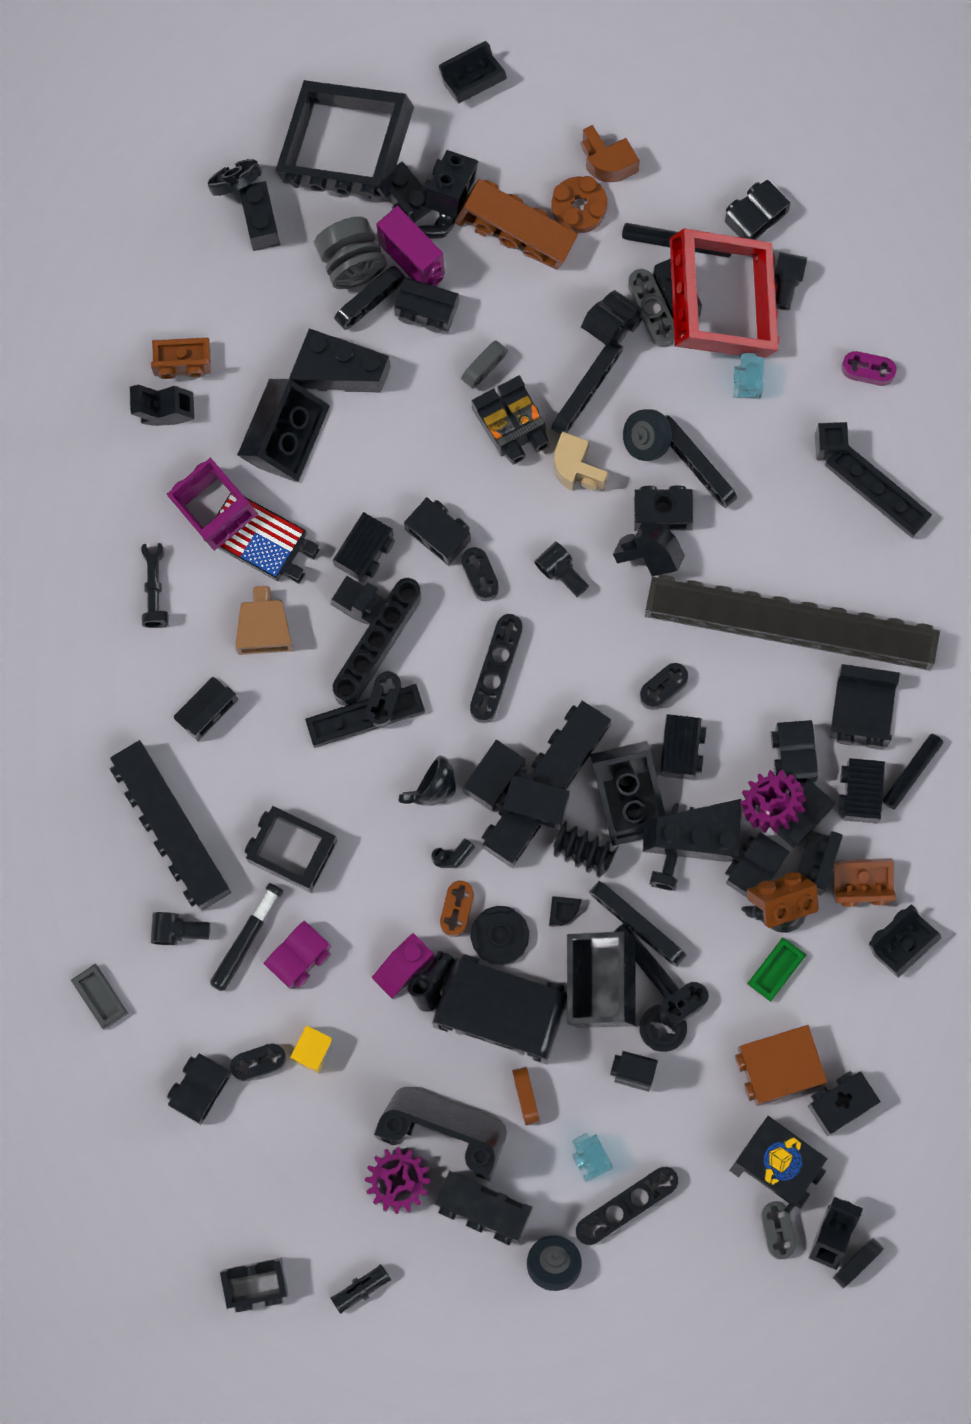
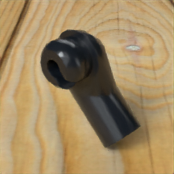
[431,838,475,868]

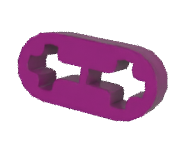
[842,351,896,386]

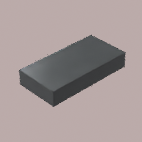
[71,963,129,1030]

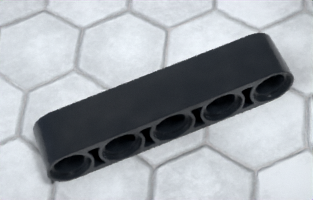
[332,578,421,706]

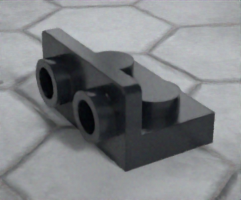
[382,161,432,223]
[797,831,843,896]

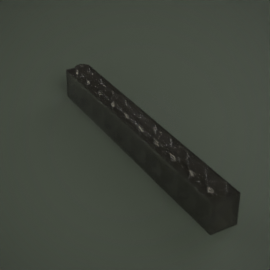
[645,575,940,671]

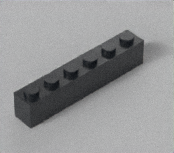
[482,700,612,868]
[109,740,232,911]

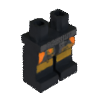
[471,375,549,465]

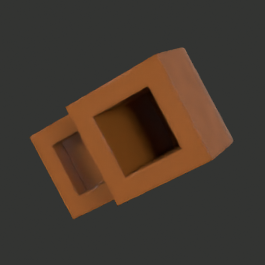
[581,125,640,182]

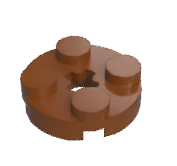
[551,176,607,233]

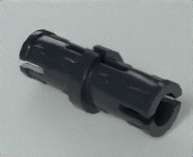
[330,1264,391,1314]

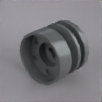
[314,217,387,289]

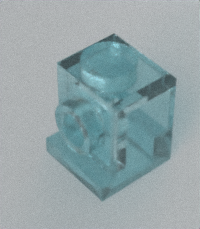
[732,353,764,399]
[572,1133,613,1183]

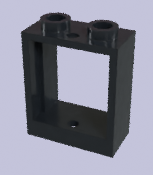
[245,806,338,893]

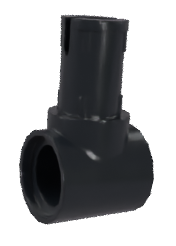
[774,252,808,310]
[534,541,589,598]
[150,912,210,945]
[407,951,454,1012]

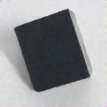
[815,422,849,460]

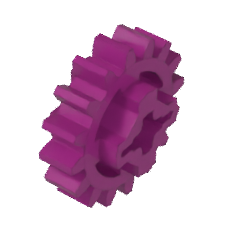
[740,770,806,833]
[365,1147,431,1214]

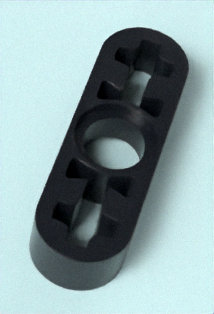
[334,266,405,330]

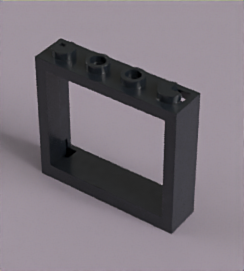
[275,80,414,199]

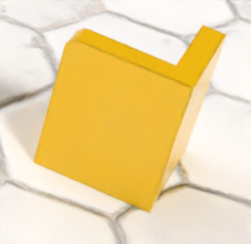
[290,1025,332,1073]

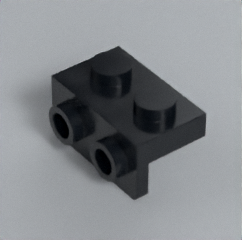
[438,41,507,104]
[869,904,941,978]

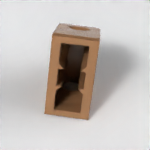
[236,586,293,655]

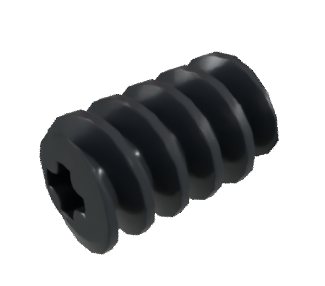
[553,820,619,878]

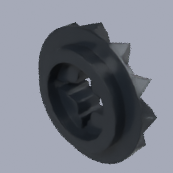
[639,1004,687,1052]

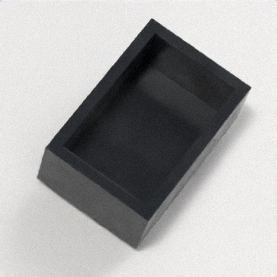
[567,931,636,1028]

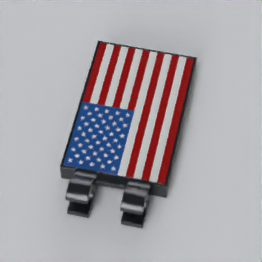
[203,493,320,584]

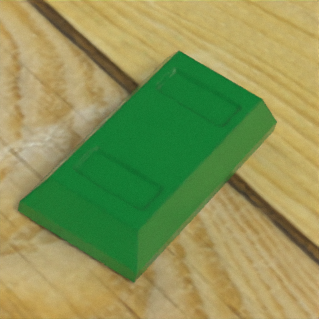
[747,937,806,1002]

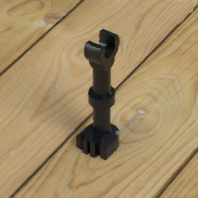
[141,543,169,628]
[649,803,694,891]

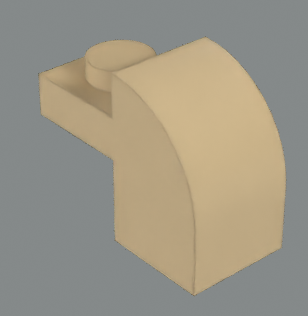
[554,432,608,491]

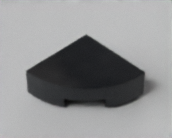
[549,896,582,927]

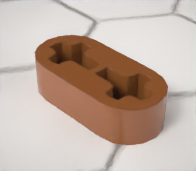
[440,880,474,937]
[512,1066,540,1126]

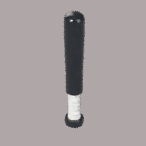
[210,883,284,991]

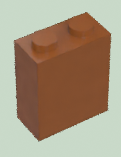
[735,1025,827,1106]

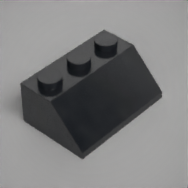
[237,379,330,482]

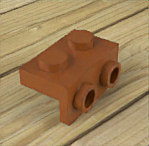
[151,337,211,379]
[833,858,896,907]
[747,872,819,928]

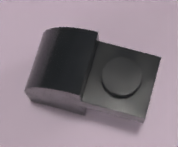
[130,384,194,426]
[613,523,685,577]
[330,576,386,625]
[808,1197,863,1270]

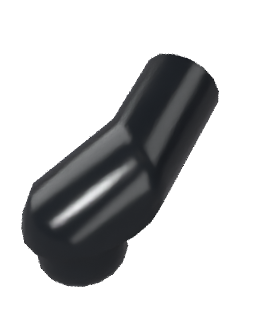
[418,212,455,239]

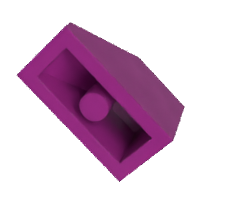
[371,933,435,999]

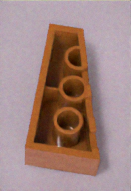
[455,179,578,270]

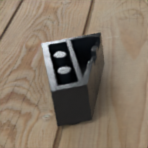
[289,328,391,393]
[643,798,742,862]
[434,1170,533,1246]

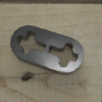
[461,340,508,389]
[761,1201,796,1260]

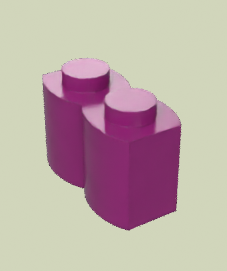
[263,920,332,990]

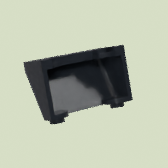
[432,954,567,1065]
[374,1086,507,1181]

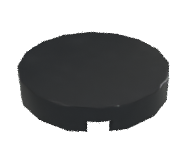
[208,159,262,196]
[470,906,529,966]

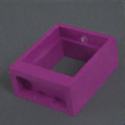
[376,206,445,286]
[166,457,258,551]

